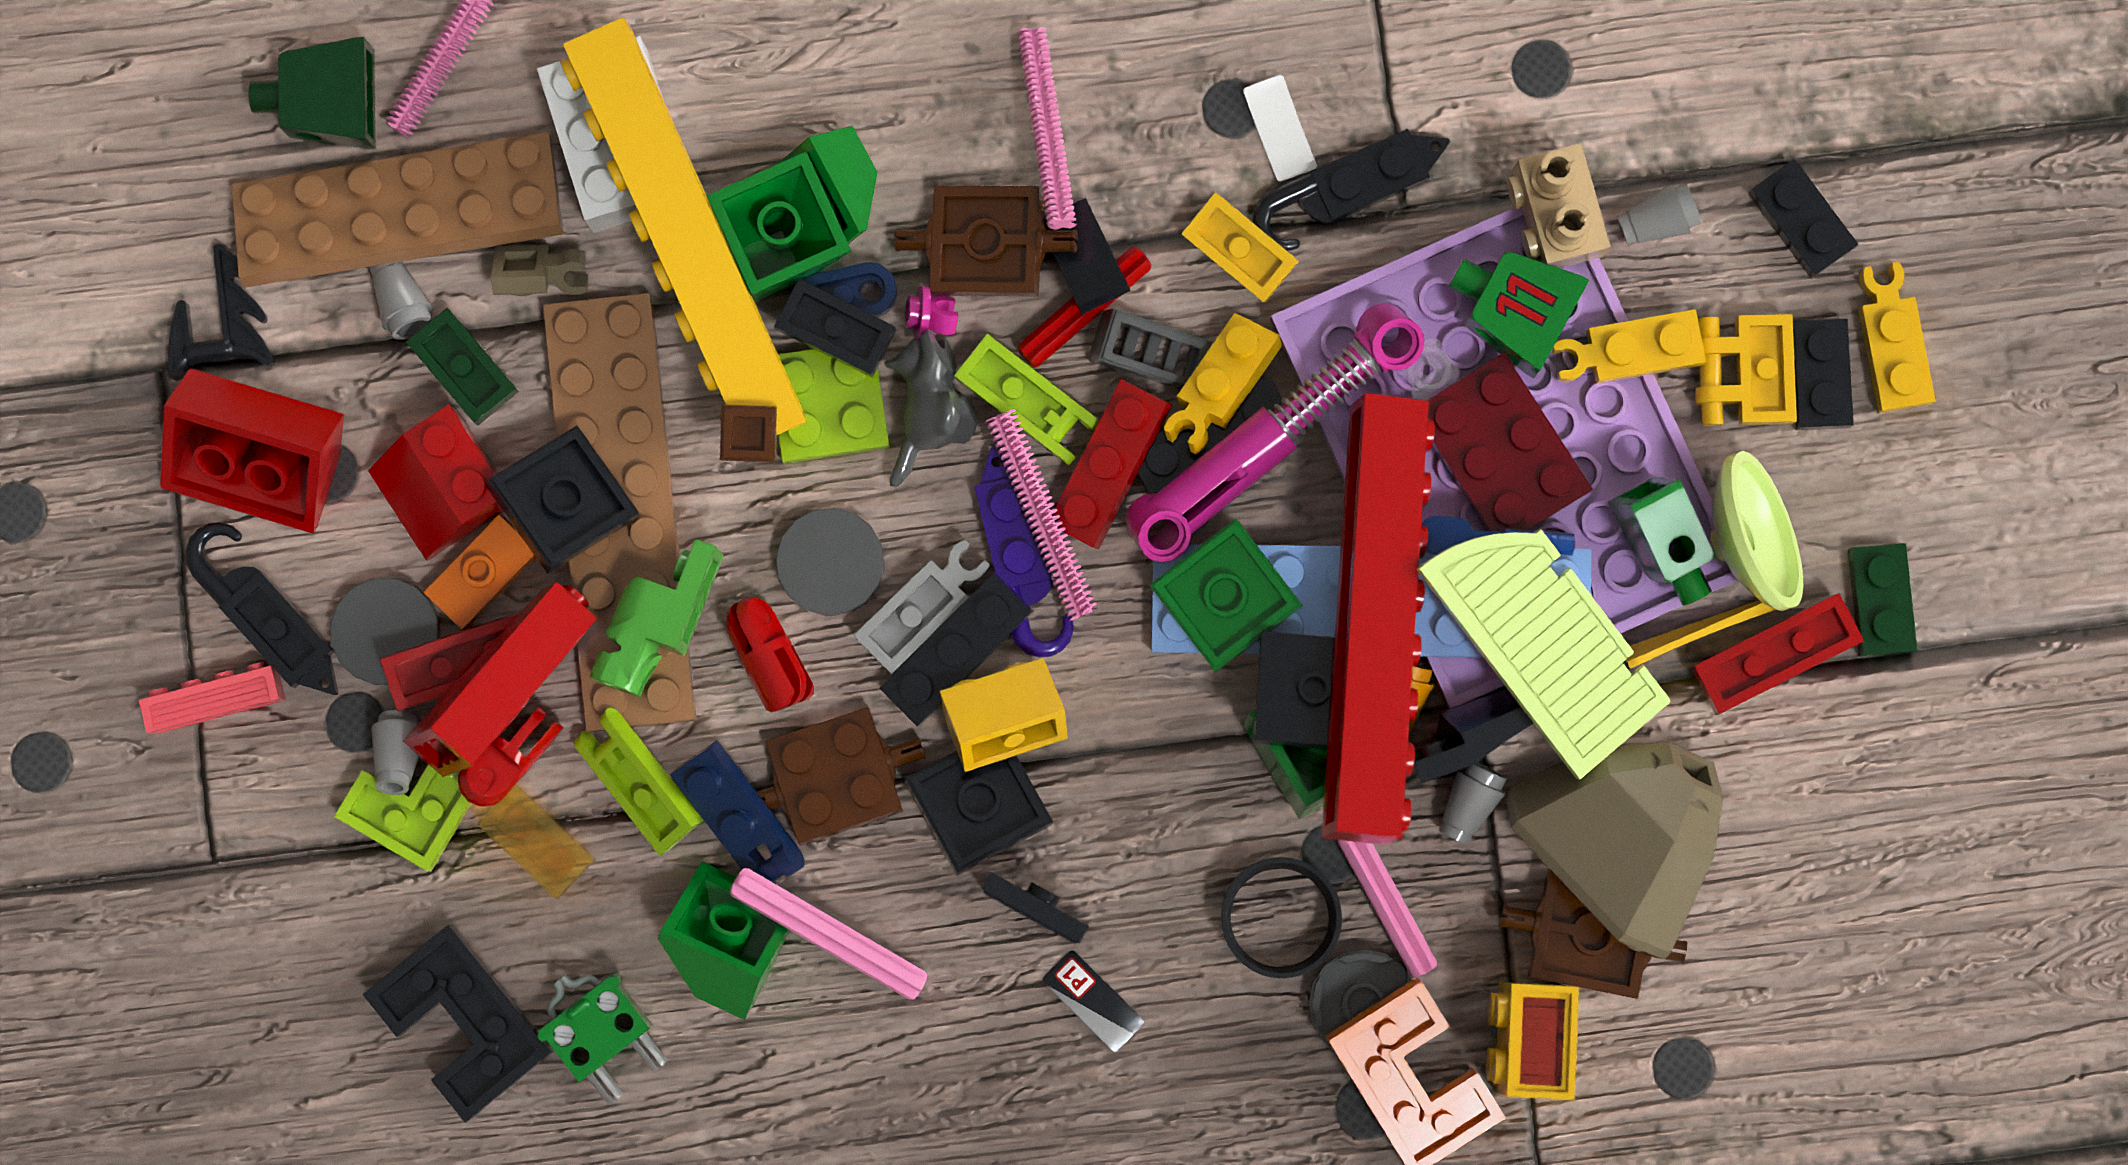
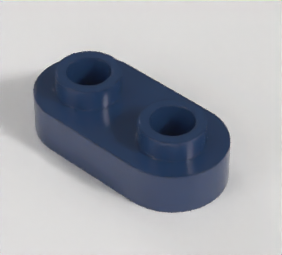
[792,262,897,318]

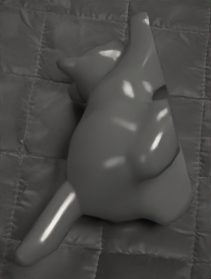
[884,330,978,487]

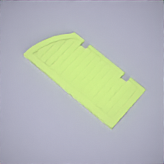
[1416,529,1671,779]

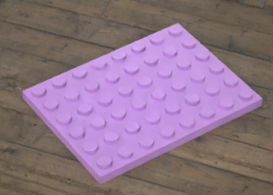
[1270,208,1738,710]

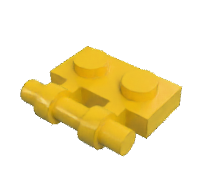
[1695,314,1797,427]

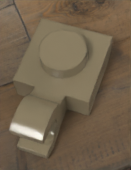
[491,244,589,297]

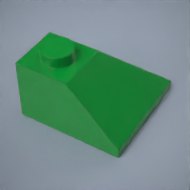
[777,126,878,244]
[707,151,852,302]
[658,861,790,1020]

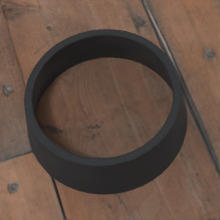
[1221,857,1342,978]

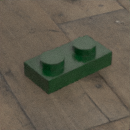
[406,308,519,426]
[1848,543,1918,657]

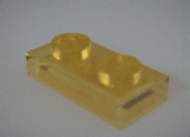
[477,785,596,899]

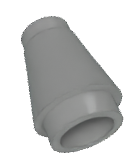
[1617,183,1701,246]
[370,261,433,340]
[371,710,422,795]
[1439,762,1507,844]

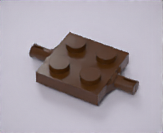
[894,186,1078,297]
[757,707,926,846]
[1499,869,1687,999]

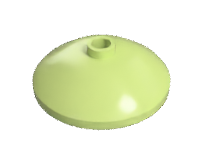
[1710,451,1803,611]

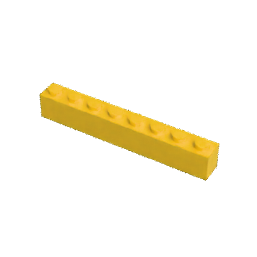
[560,17,808,435]

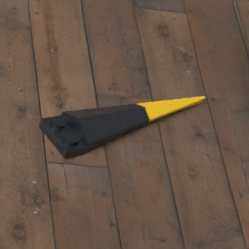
[1405,600,1777,789]

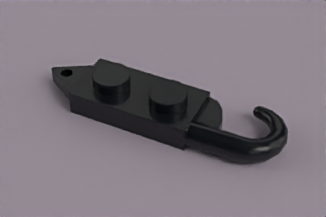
[1252,129,1450,251]
[185,522,339,695]

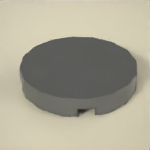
[776,508,885,617]
[330,578,440,686]
[1308,949,1412,1047]

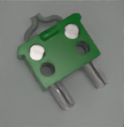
[538,973,667,1105]

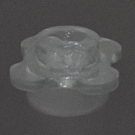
[1396,338,1460,401]

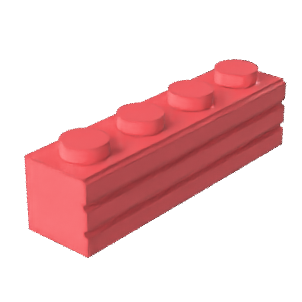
[139,662,286,735]

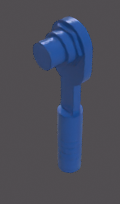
[1421,516,1575,556]

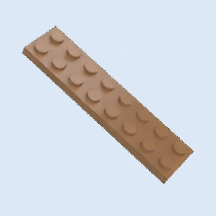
[543,293,697,733]

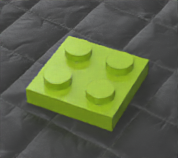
[778,349,890,464]

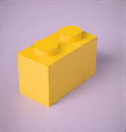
[940,658,1068,772]

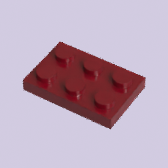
[1427,352,1593,532]

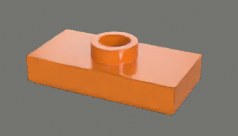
[423,515,536,630]

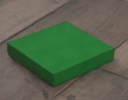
[1150,519,1303,672]

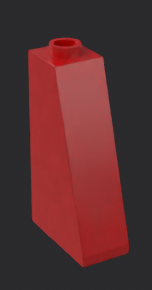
[403,582,597,777]

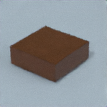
[720,405,777,462]

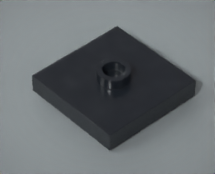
[485,426,639,574]
[1253,631,1335,749]
[905,751,1053,876]
[982,872,1089,944]

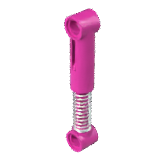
[1125,303,1424,562]

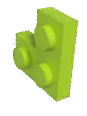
[334,765,472,872]

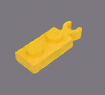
[1858,261,1936,414]
[1551,309,1706,384]
[1164,313,1282,454]

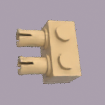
[1507,143,1611,268]

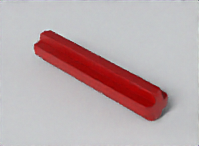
[1018,246,1151,368]

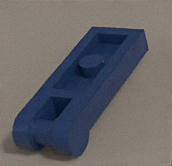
[670,740,805,884]

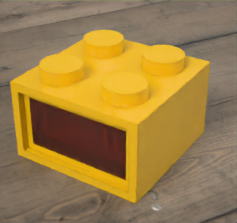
[1486,982,1579,1100]

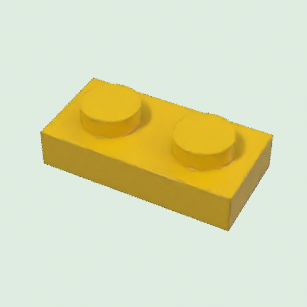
[1181,192,1300,303]

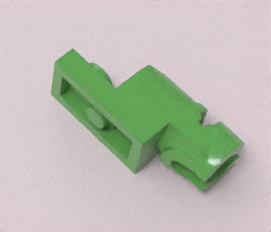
[589,539,724,697]

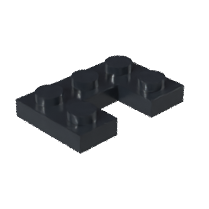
[362,924,554,1123]

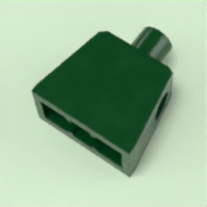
[249,37,376,149]

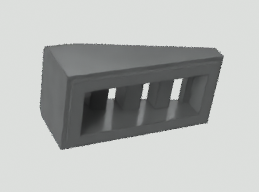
[1089,308,1212,389]

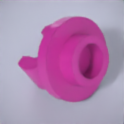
[904,286,958,340]

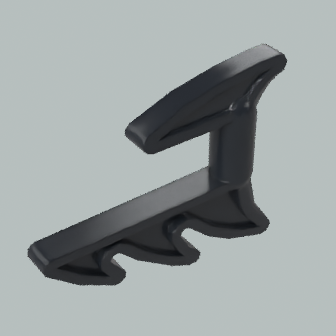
[168,244,275,381]

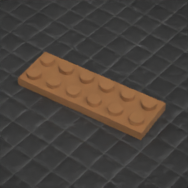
[232,131,563,288]

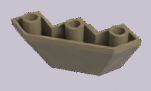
[1505,742,1723,960]

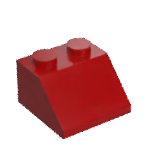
[368,404,503,561]

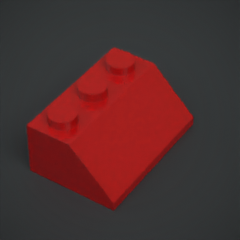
[160,368,344,534]

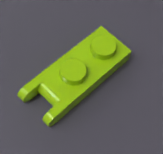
[954,334,1099,466]
[574,708,704,856]

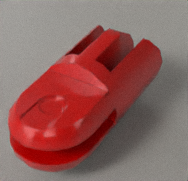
[725,597,814,713]
[458,699,564,807]

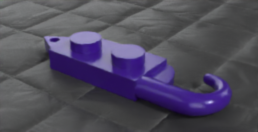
[974,447,1074,658]

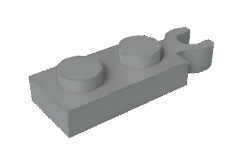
[853,540,990,675]

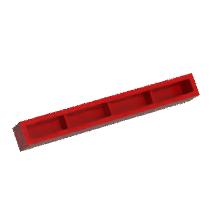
[1321,393,1435,845]

